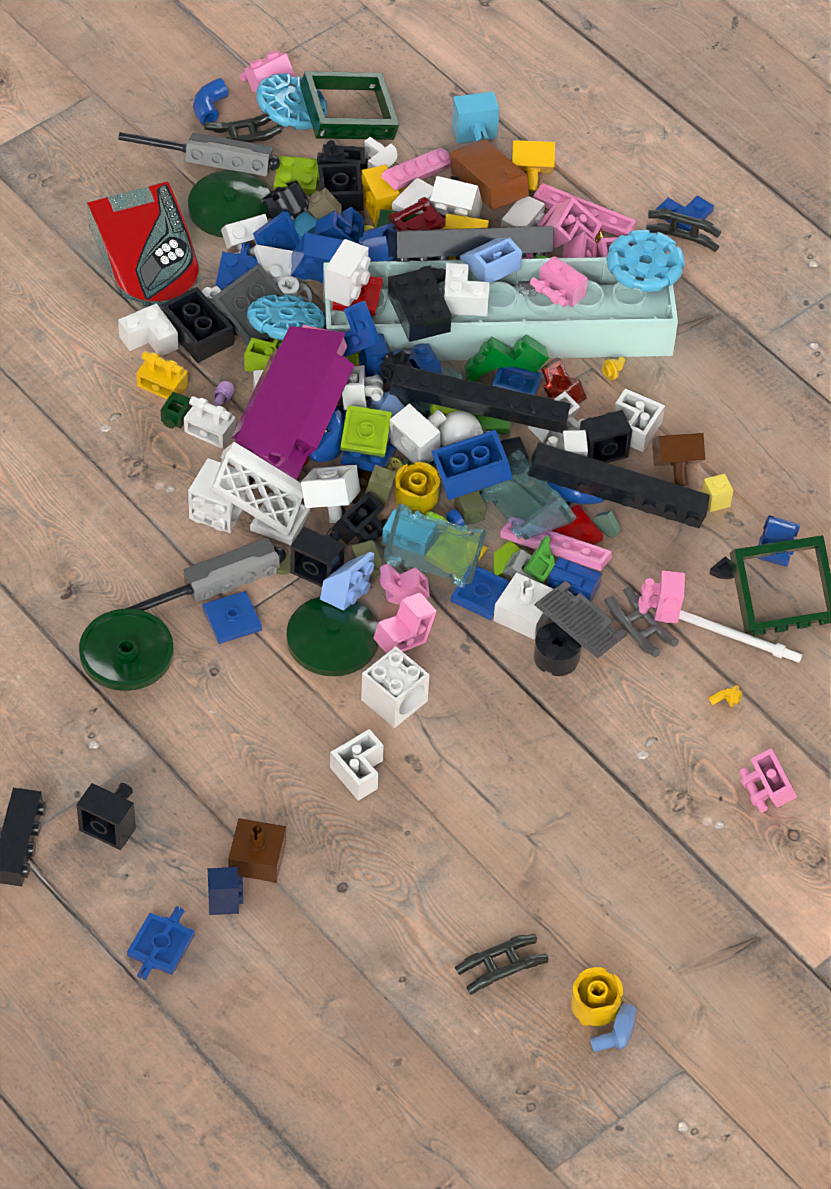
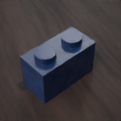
[207,867,244,915]

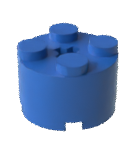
[359,223,399,262]
[757,515,800,567]

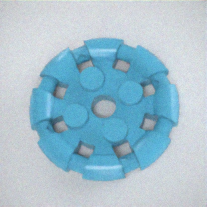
[256,74,327,130]
[606,230,685,292]
[247,295,326,340]

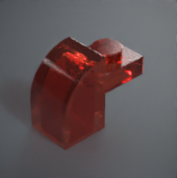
[541,357,587,404]

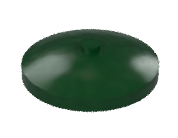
[188,170,270,238]
[286,597,379,676]
[79,609,174,691]

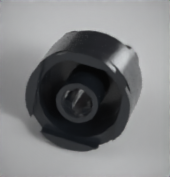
[261,179,309,221]
[534,622,582,676]

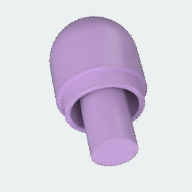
[213,381,235,407]

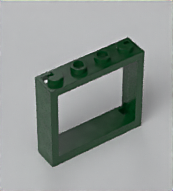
[300,71,399,140]
[730,535,831,636]

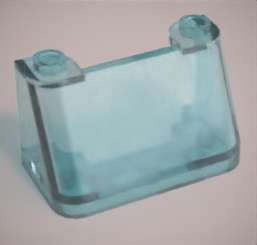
[479,449,577,540]
[382,504,487,588]

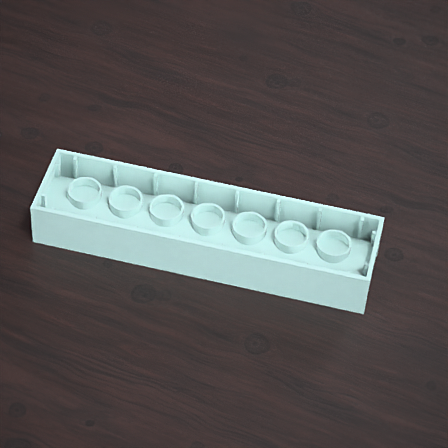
[323,257,678,361]

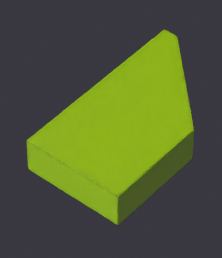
[494,541,521,577]

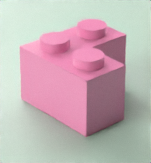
[546,197,602,248]
[374,593,437,653]

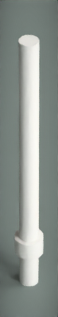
[679,610,803,663]

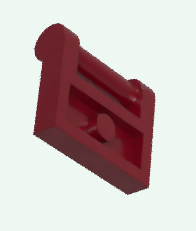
[388,197,446,231]

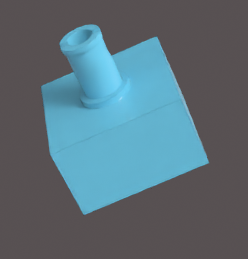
[452,91,499,144]

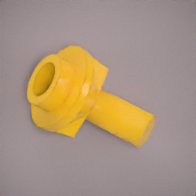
[602,357,626,381]
[708,685,742,708]

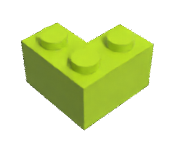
[244,338,283,372]

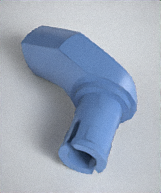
[590,1004,637,1053]

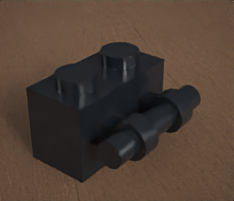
[332,492,388,544]

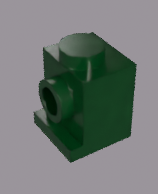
[160,391,193,429]

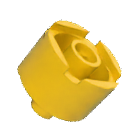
[394,462,440,516]
[570,967,623,1026]

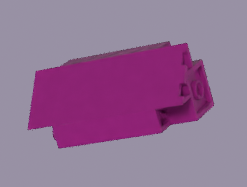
[231,326,355,490]

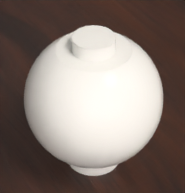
[437,411,483,447]

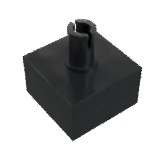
[290,527,344,587]
[76,783,136,850]

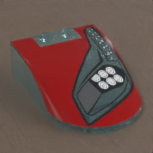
[87,181,199,307]

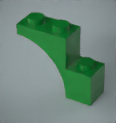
[465,334,549,382]

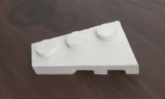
[254,245,313,286]

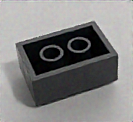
[387,267,452,342]
[161,287,234,363]

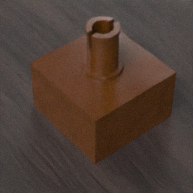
[652,433,706,486]
[228,818,286,883]

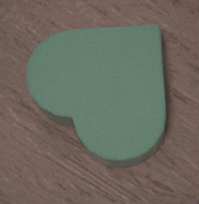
[592,511,621,538]

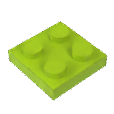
[274,156,318,195]
[340,405,392,457]

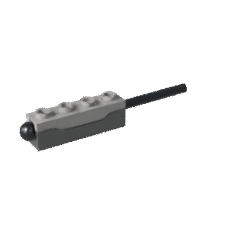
[118,132,280,176]
[125,537,286,611]

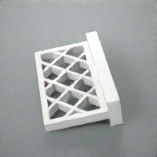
[210,442,303,536]

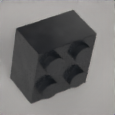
[318,163,363,212]
[580,410,632,463]

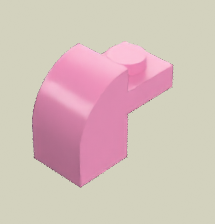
[379,564,430,604]

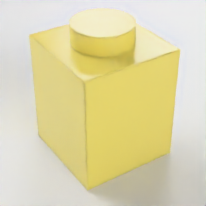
[702,474,733,512]

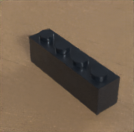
[0,787,46,887]

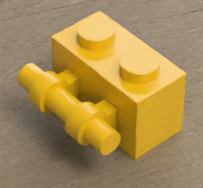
[136,351,188,399]

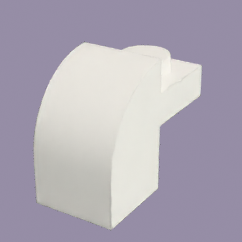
[364,137,397,169]

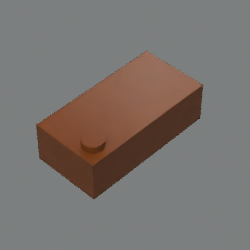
[449,139,529,210]

